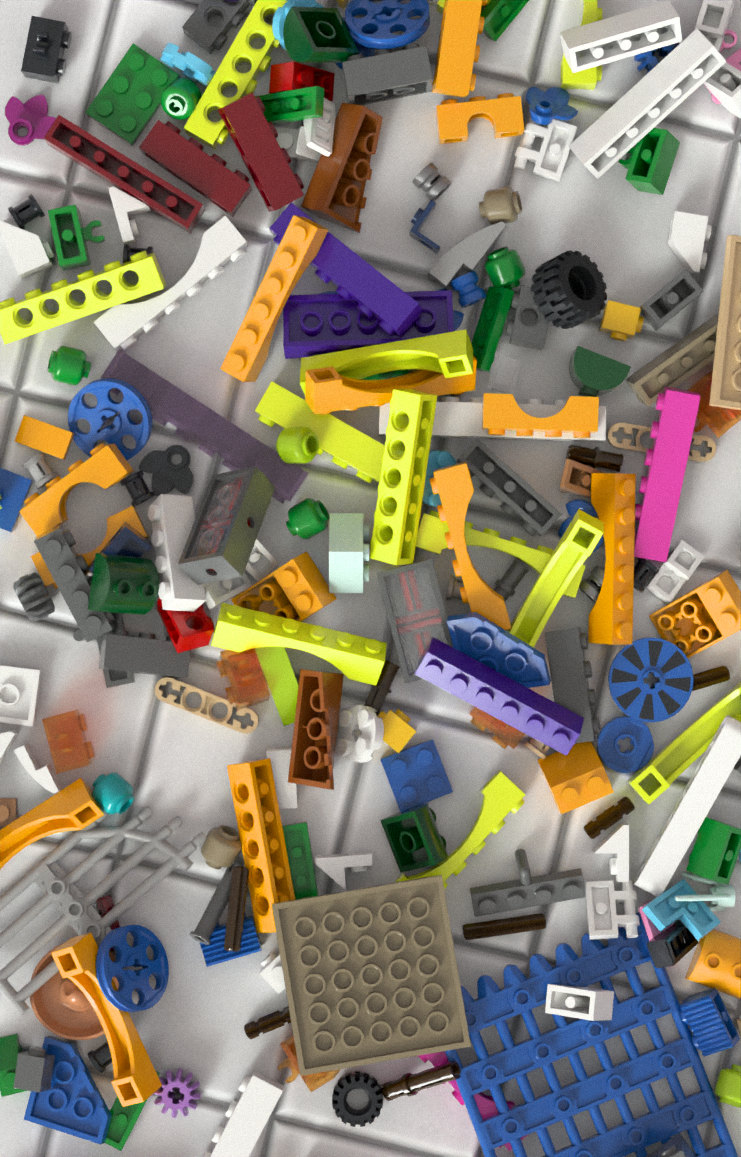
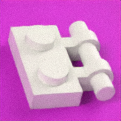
[514,116,577,182]
[585,880,640,940]

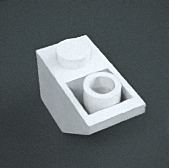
[667,211,712,276]

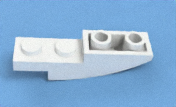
[695,0,736,53]

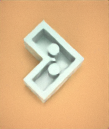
[329,513,369,593]

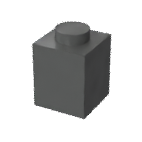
[13,1047,55,1093]

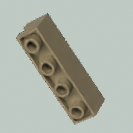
[625,314,719,407]

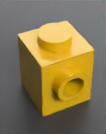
[599,300,644,342]
[377,709,417,753]

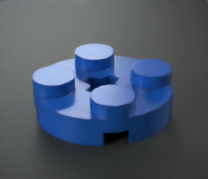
[597,716,654,773]

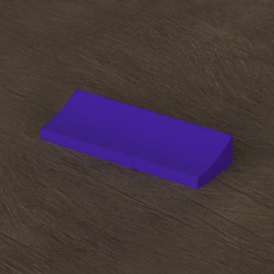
[283,290,454,359]

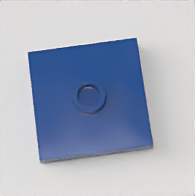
[0,468,33,533]

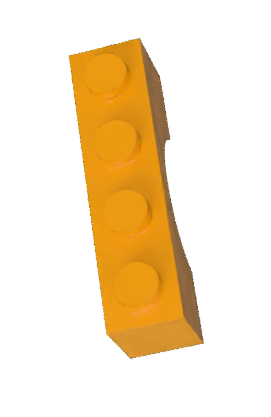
[482,393,599,438]
[19,443,134,536]
[31,506,150,589]

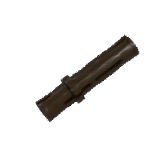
[382,1061,461,1101]

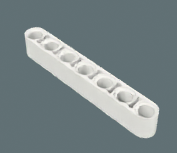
[633,715,741,897]

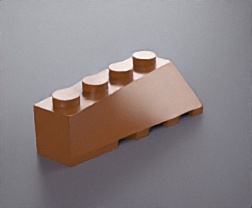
[301,102,383,233]
[288,669,344,790]

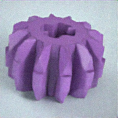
[154,1068,201,1118]

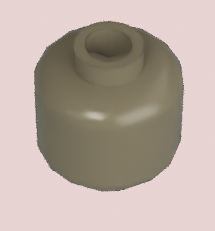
[479,186,522,225]
[201,825,241,869]

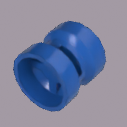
[450,271,487,308]

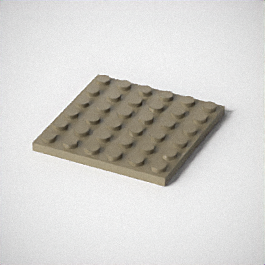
[272,875,471,1076]

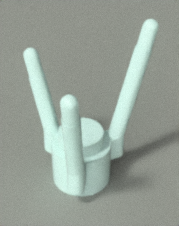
[675,872,735,911]

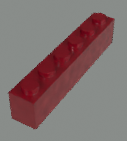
[44,115,205,234]

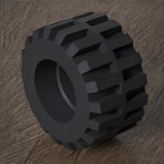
[531,250,607,329]

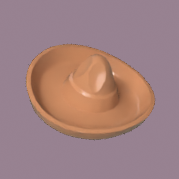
[30,943,123,1040]

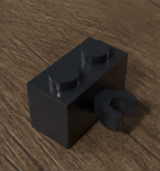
[21,16,72,84]

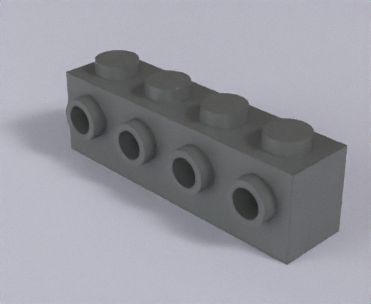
[457,438,561,536]
[34,524,116,642]
[545,627,600,743]

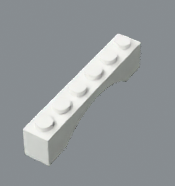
[94,216,248,351]

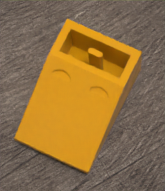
[231,551,337,622]
[649,570,741,658]

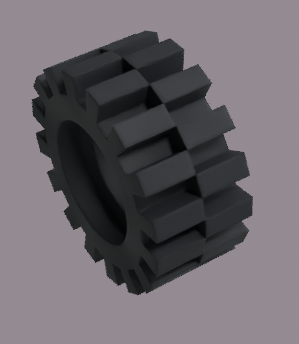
[332,1072,383,1127]

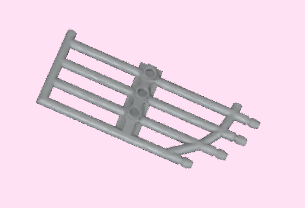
[0,806,207,1015]

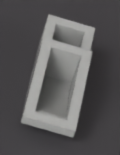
[428,222,506,289]

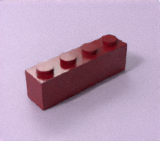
[218,92,304,212]
[139,120,252,217]

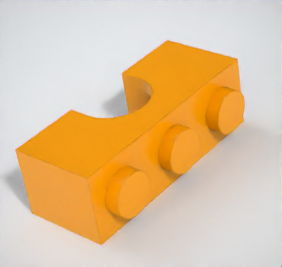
[436,93,524,145]

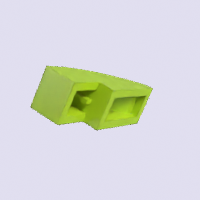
[255,647,299,726]

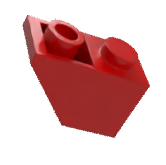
[269,61,335,102]

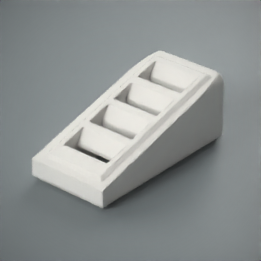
[303,98,335,157]

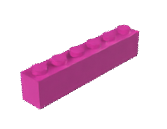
[634,386,701,562]

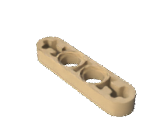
[607,423,716,462]
[154,677,259,734]

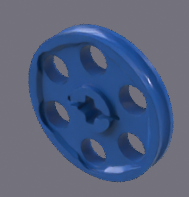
[345,0,430,49]
[68,378,152,460]
[96,925,169,1012]

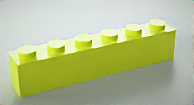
[255,381,385,483]

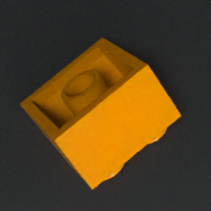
[537,741,614,814]

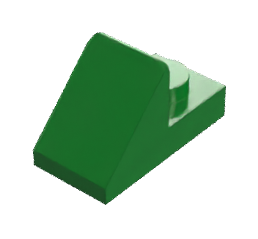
[0,1033,28,1097]

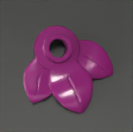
[5,94,56,146]

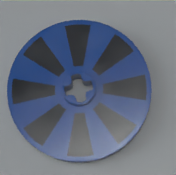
[608,637,693,722]

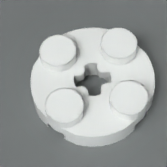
[336,705,384,763]

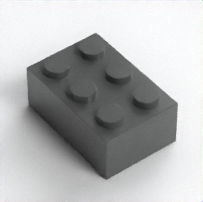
[342,44,433,105]

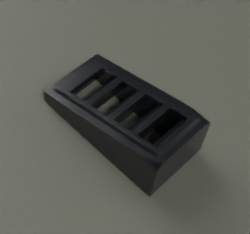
[647,920,698,968]

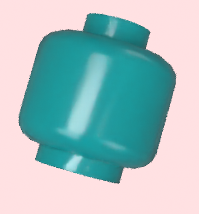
[92,772,134,814]

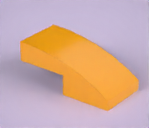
[15,415,75,460]

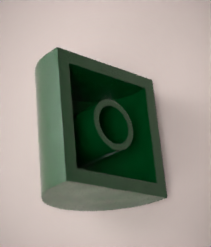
[283,7,359,63]
[569,346,631,397]
[88,553,159,615]
[380,803,448,873]

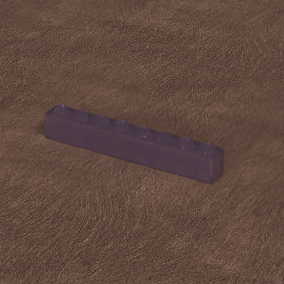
[100,349,309,504]

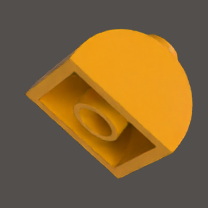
[685,929,741,999]

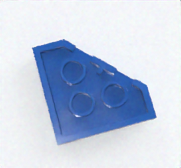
[447,612,551,688]
[24,1036,112,1145]

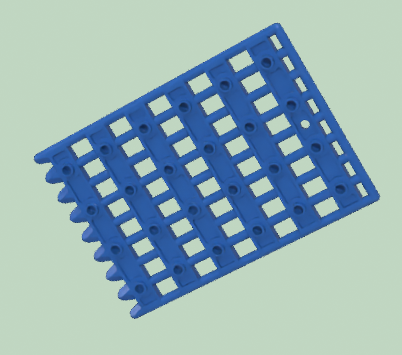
[445,912,738,1157]

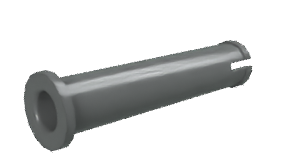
[190,861,244,945]

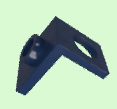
[409,200,440,254]

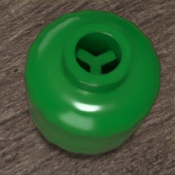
[161,78,201,120]
[484,246,525,290]
[47,346,91,386]
[286,498,330,540]

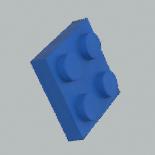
[380,739,453,812]

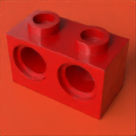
[156,598,214,653]

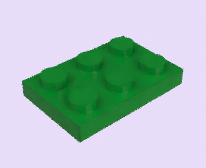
[85,43,180,146]

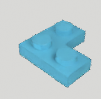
[642,879,721,940]

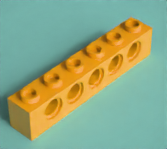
[227,758,295,933]

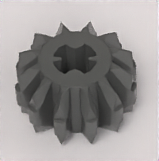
[13,572,55,622]

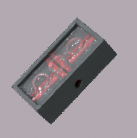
[178,466,275,585]
[377,559,453,683]

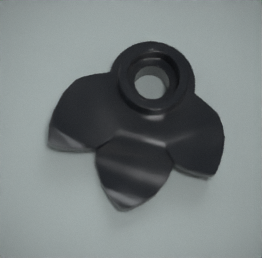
[139,445,193,496]

